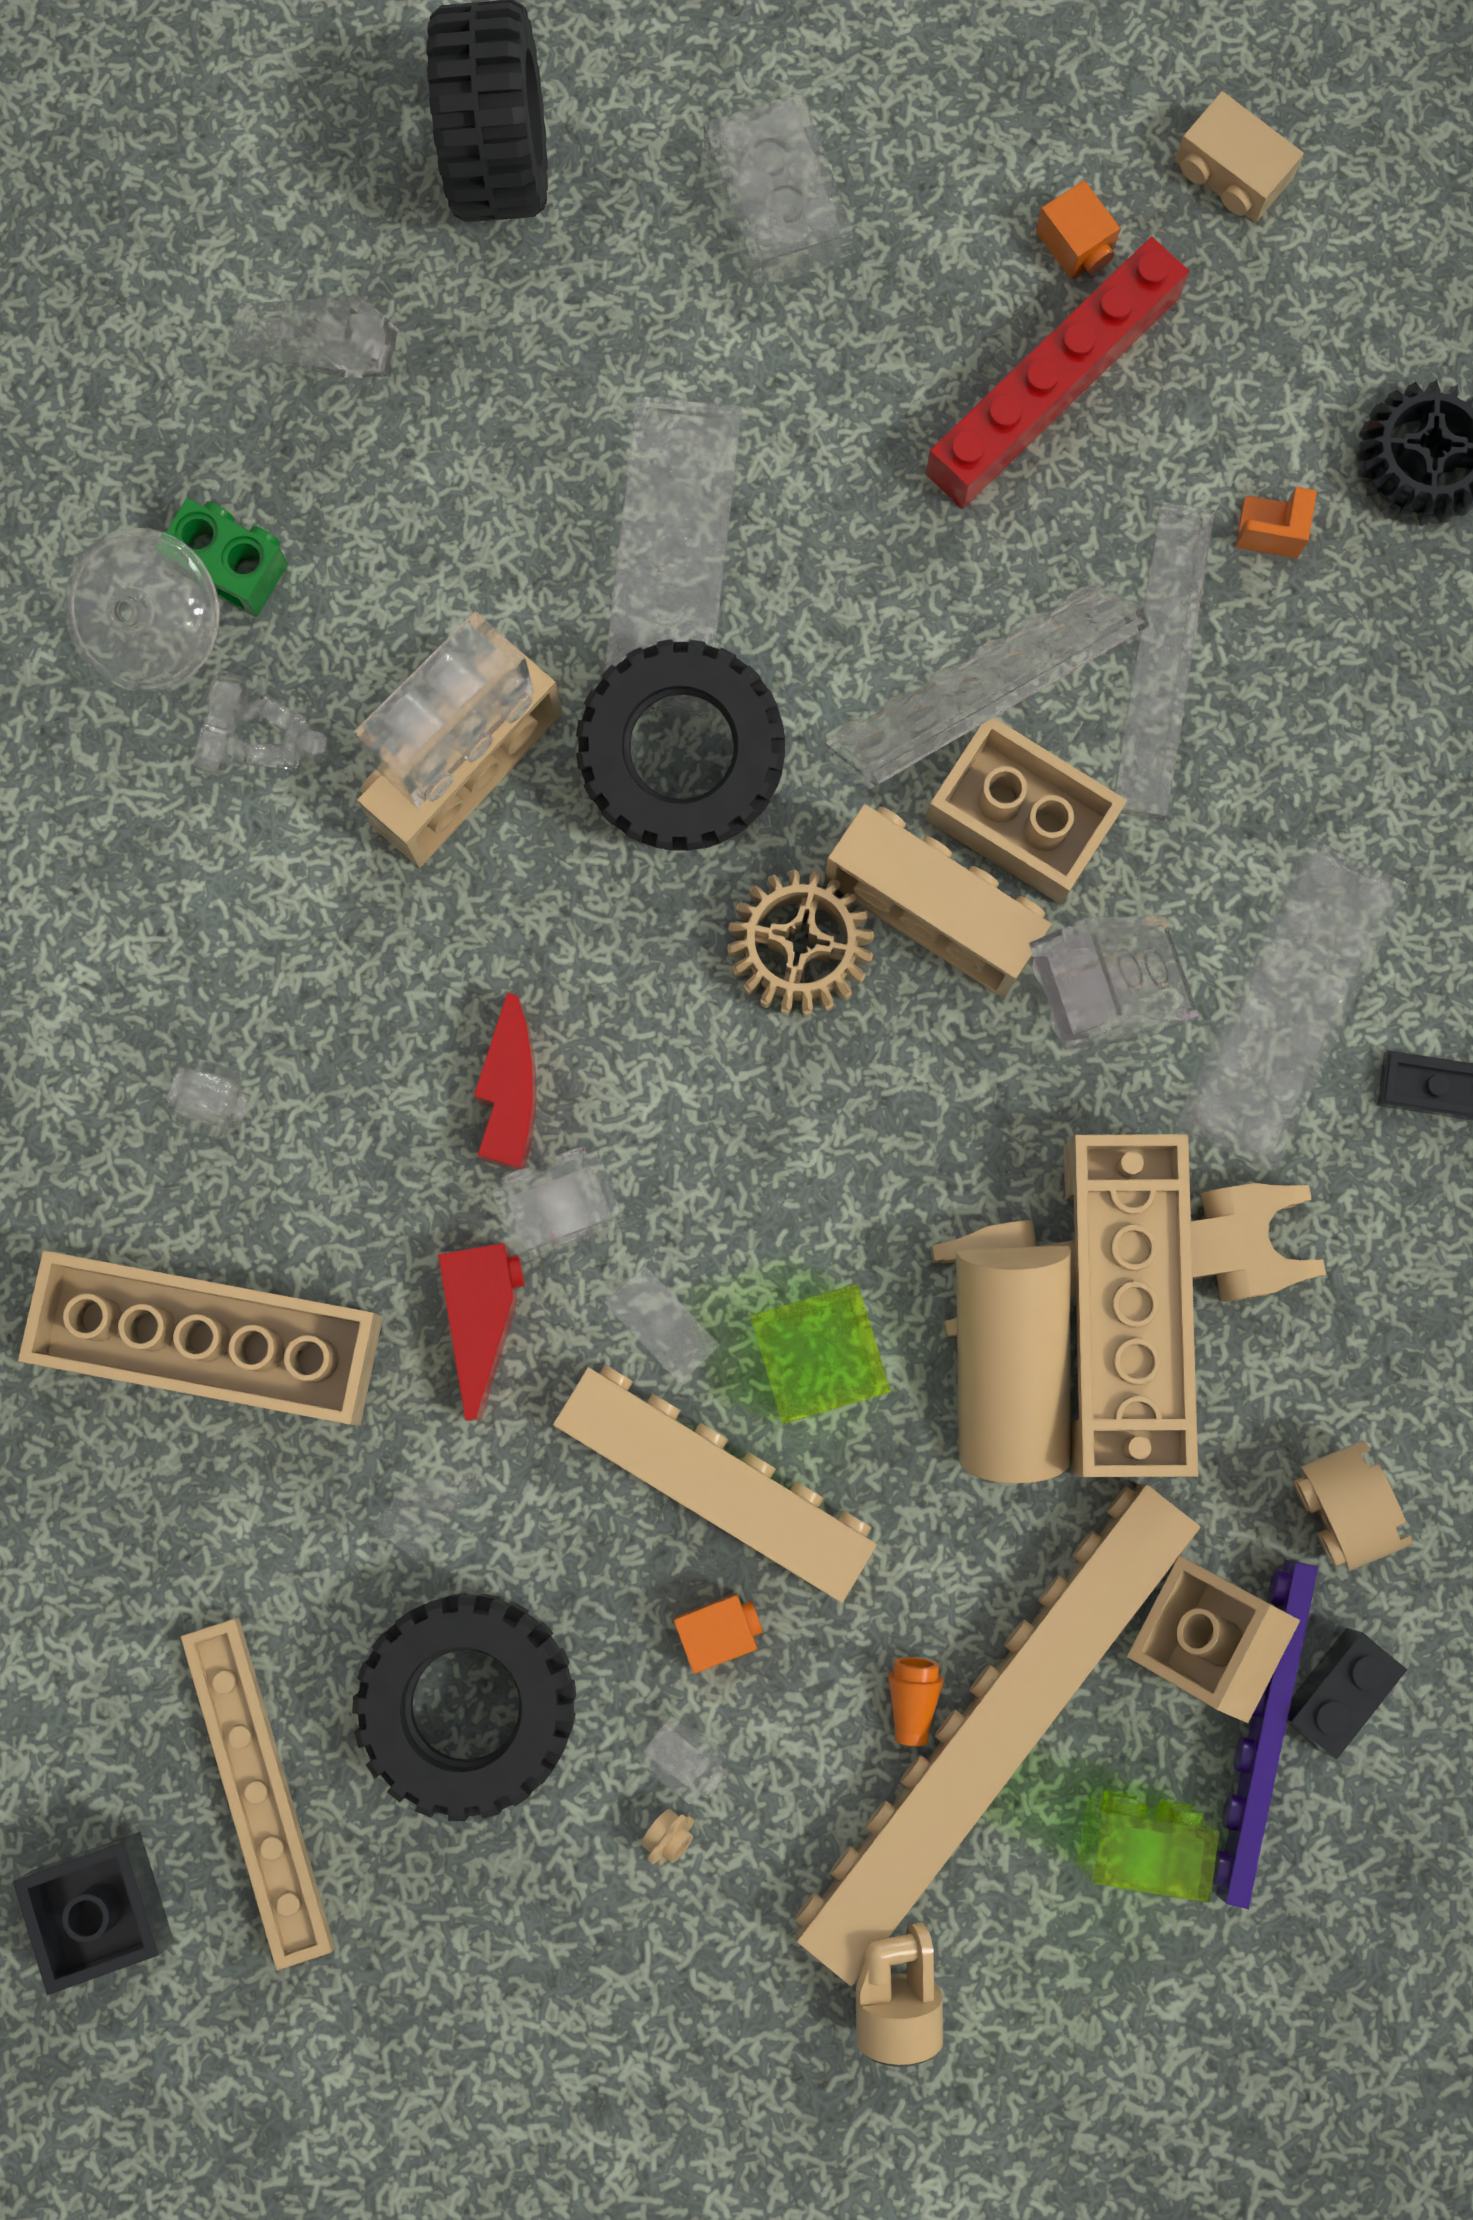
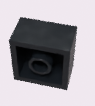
[13,1832,174,1995]

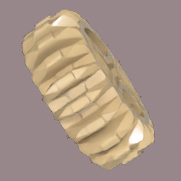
[727,870,874,1017]

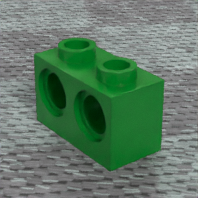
[154,498,288,618]

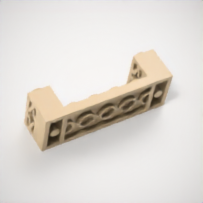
[1064,1134,1198,1477]

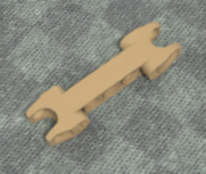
[930,1183,1326,1337]

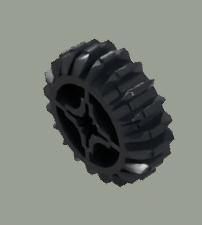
[1355,380,1473,527]

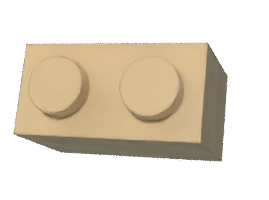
[1175,91,1304,223]

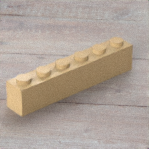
[553,1364,877,1603]

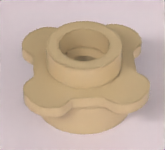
[641,1809,695,1866]

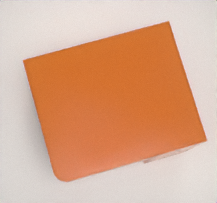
[1235,487,1317,559]

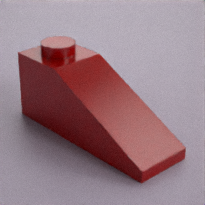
[438,1243,525,1421]

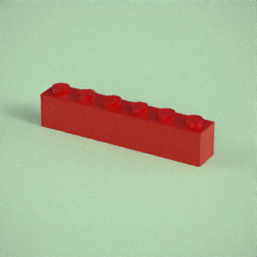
[925,236,1190,509]

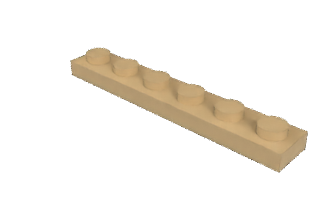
[180,1617,335,1971]

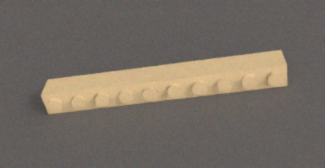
[794,1484,1201,1987]

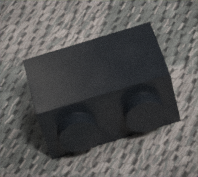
[1287,1628,1407,1760]

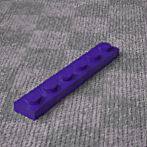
[1211,1559,1318,1909]

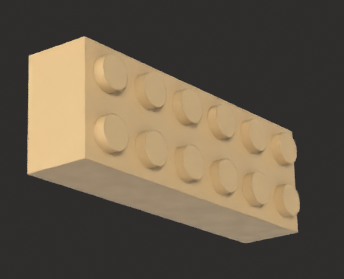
[18,1250,383,1425]

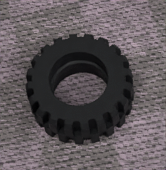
[426,0,548,222]
[576,639,785,851]
[352,1593,576,1821]

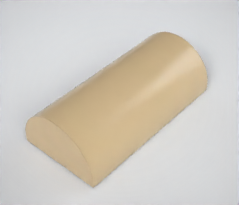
[956,1246,1071,1483]

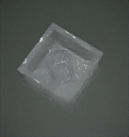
[492,1147,627,1263]

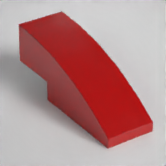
[474,992,537,1174]

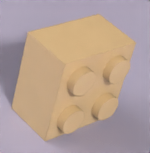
[1127,1555,1300,1723]

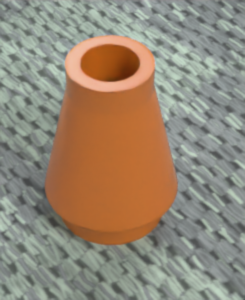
[888,1657,944,1746]

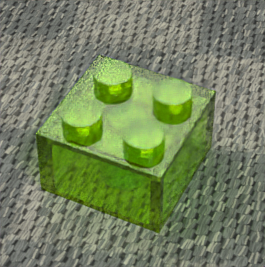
[750,1283,891,1425]
[1077,1789,1219,1903]

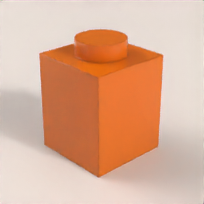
[1036,180,1121,280]
[674,1593,764,1674]

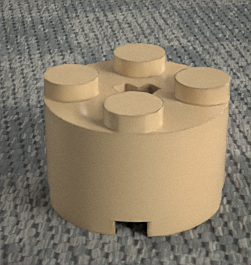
[1292,1440,1413,1572]

